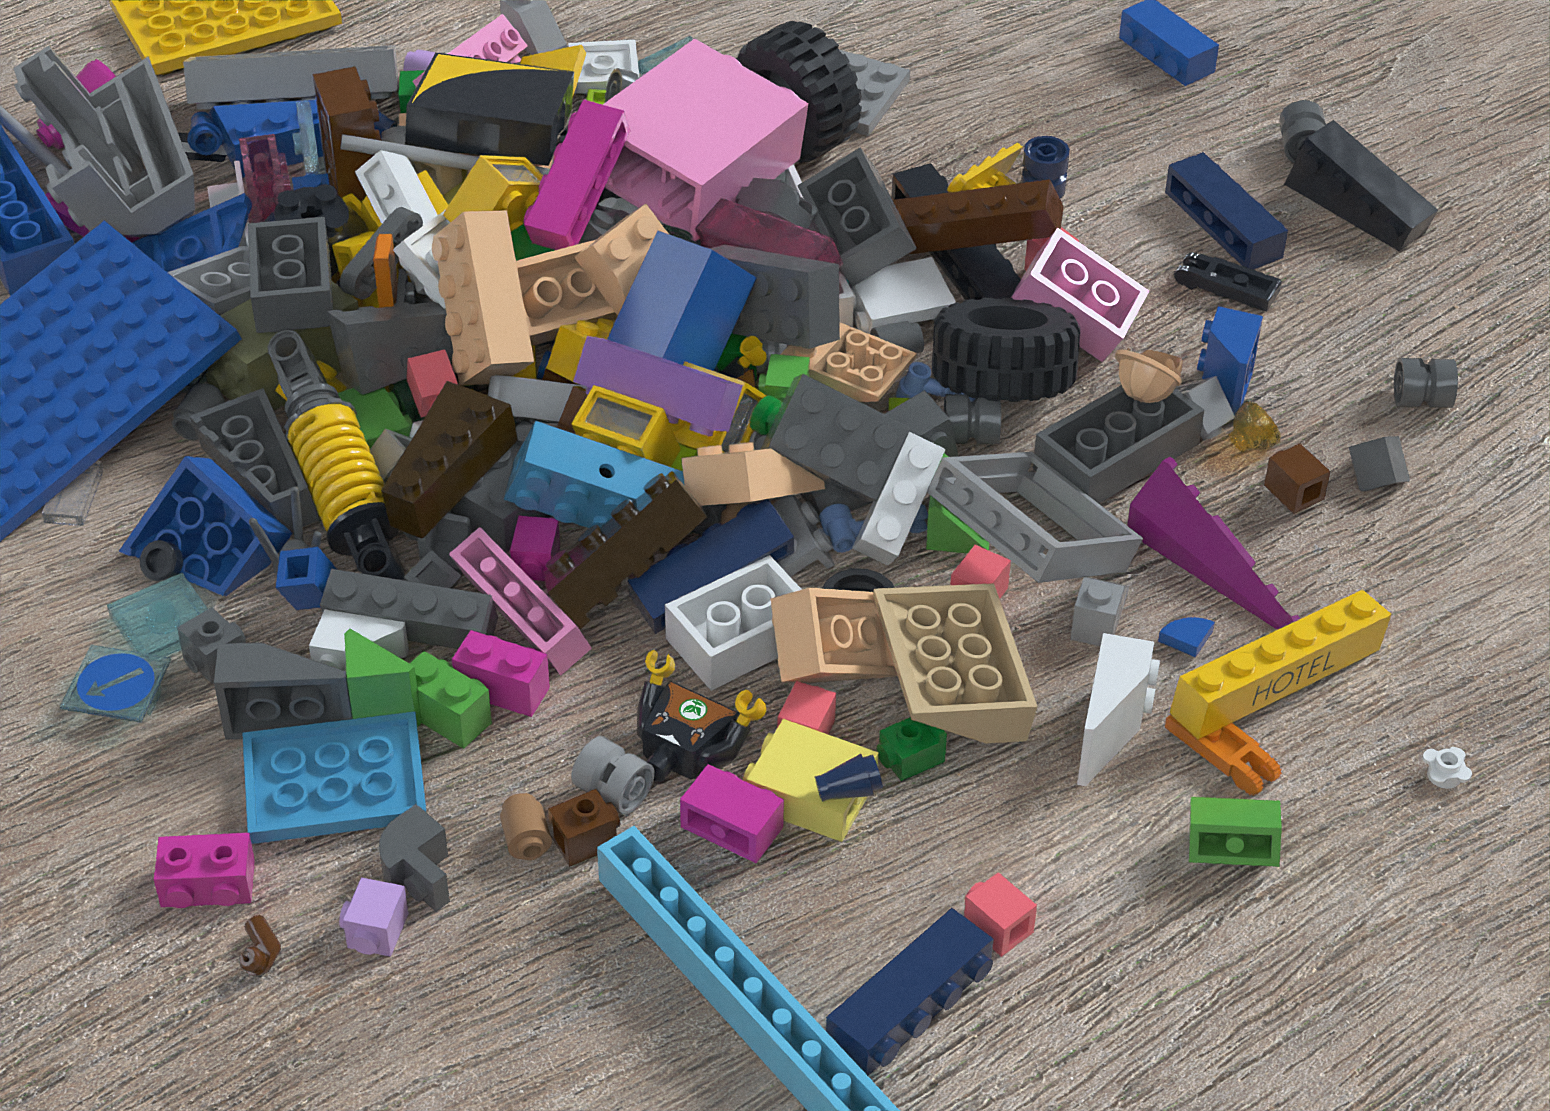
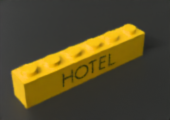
[1169,589,1392,739]

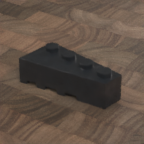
[1284,120,1438,252]

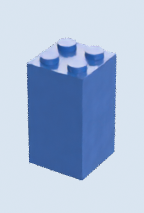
[607,231,757,371]

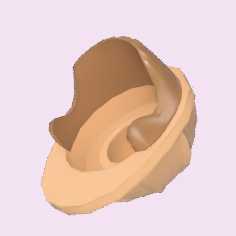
[1115,348,1183,403]

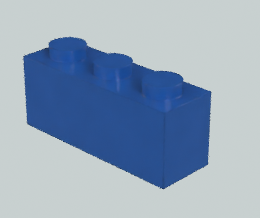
[1119,0,1219,86]

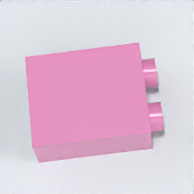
[603,39,809,241]

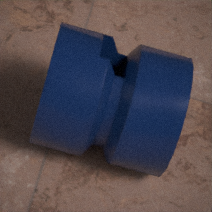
[1021,136,1070,199]

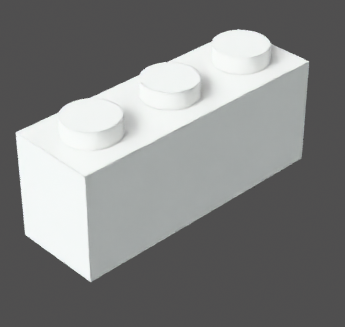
[852,432,946,565]

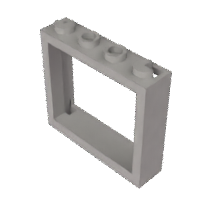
[927,452,1143,583]

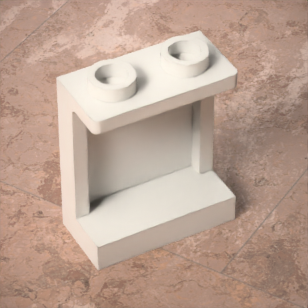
[848,257,956,334]

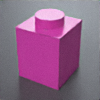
[510,516,560,581]

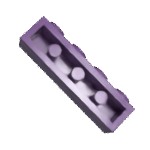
[573,336,743,436]

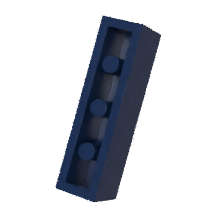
[1165,152,1288,270]
[627,499,794,634]
[826,908,994,1076]

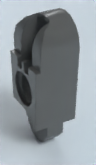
[735,178,818,237]

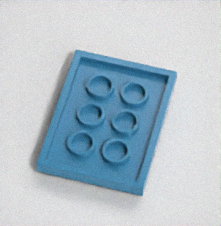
[242,712,427,844]

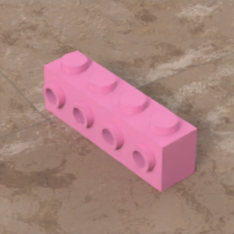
[412,14,527,87]

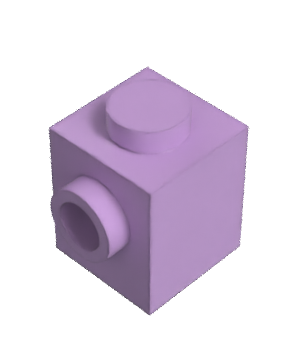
[339,877,408,957]

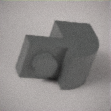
[379,804,450,912]

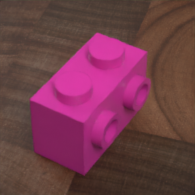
[452,630,550,717]
[680,764,784,863]
[154,833,255,908]

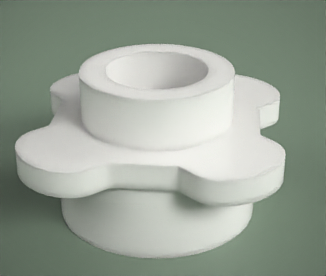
[1423,747,1472,789]

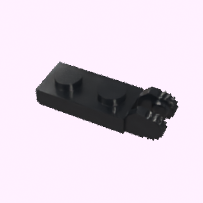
[1173,252,1282,312]

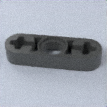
[340,207,423,300]

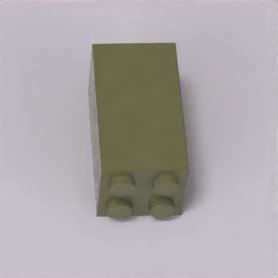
[206,281,359,411]

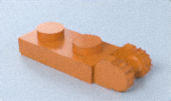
[1164,714,1282,796]

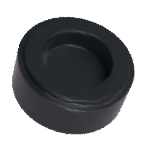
[140,540,183,582]

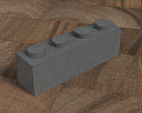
[320,569,498,649]

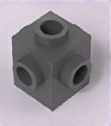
[177,607,246,684]

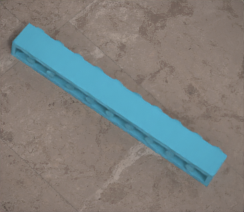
[597,826,900,1111]

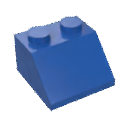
[1197,306,1263,421]

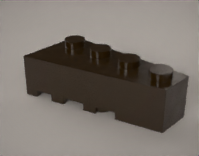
[381,381,518,539]
[543,471,707,630]

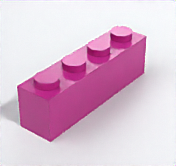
[524,99,631,250]

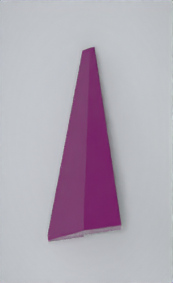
[1127,457,1301,630]

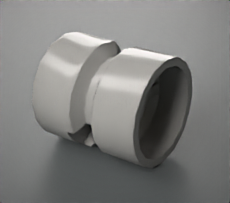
[571,736,654,814]

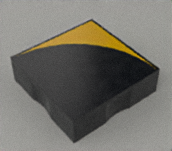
[405,52,574,166]

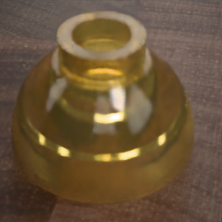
[1228,401,1281,452]

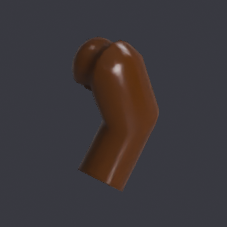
[239,915,281,977]

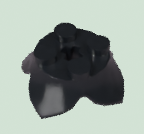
[264,184,368,277]

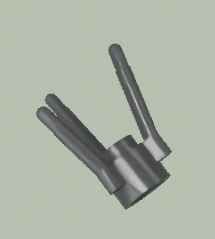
[249,487,321,574]

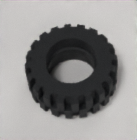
[736,21,862,163]
[932,298,1080,402]

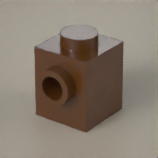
[1264,443,1331,514]
[548,789,621,867]

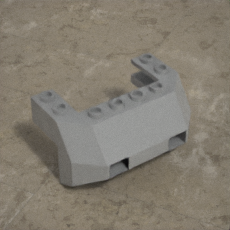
[14,46,195,238]

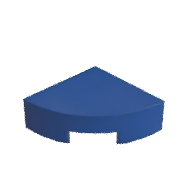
[1158,617,1215,658]

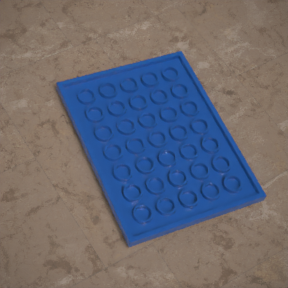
[0,220,242,541]

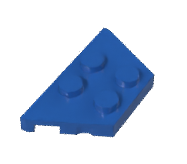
[132,193,252,272]

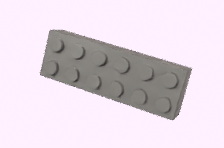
[183,45,399,109]

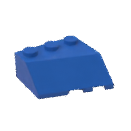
[209,100,323,178]
[119,456,293,596]

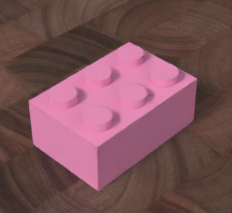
[1011,228,1149,362]

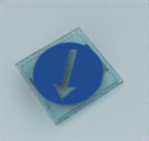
[60,645,172,723]

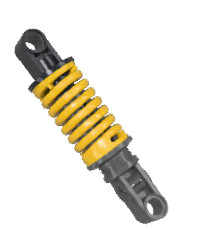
[268,330,405,580]

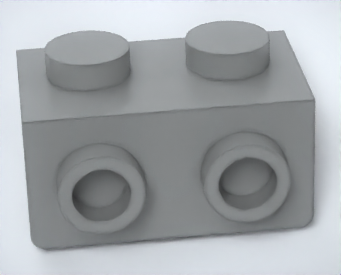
[772,494,835,577]

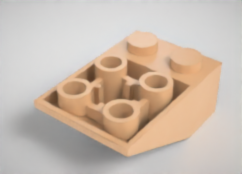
[780,322,917,402]

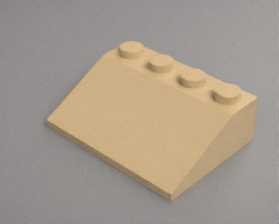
[873,583,1037,744]

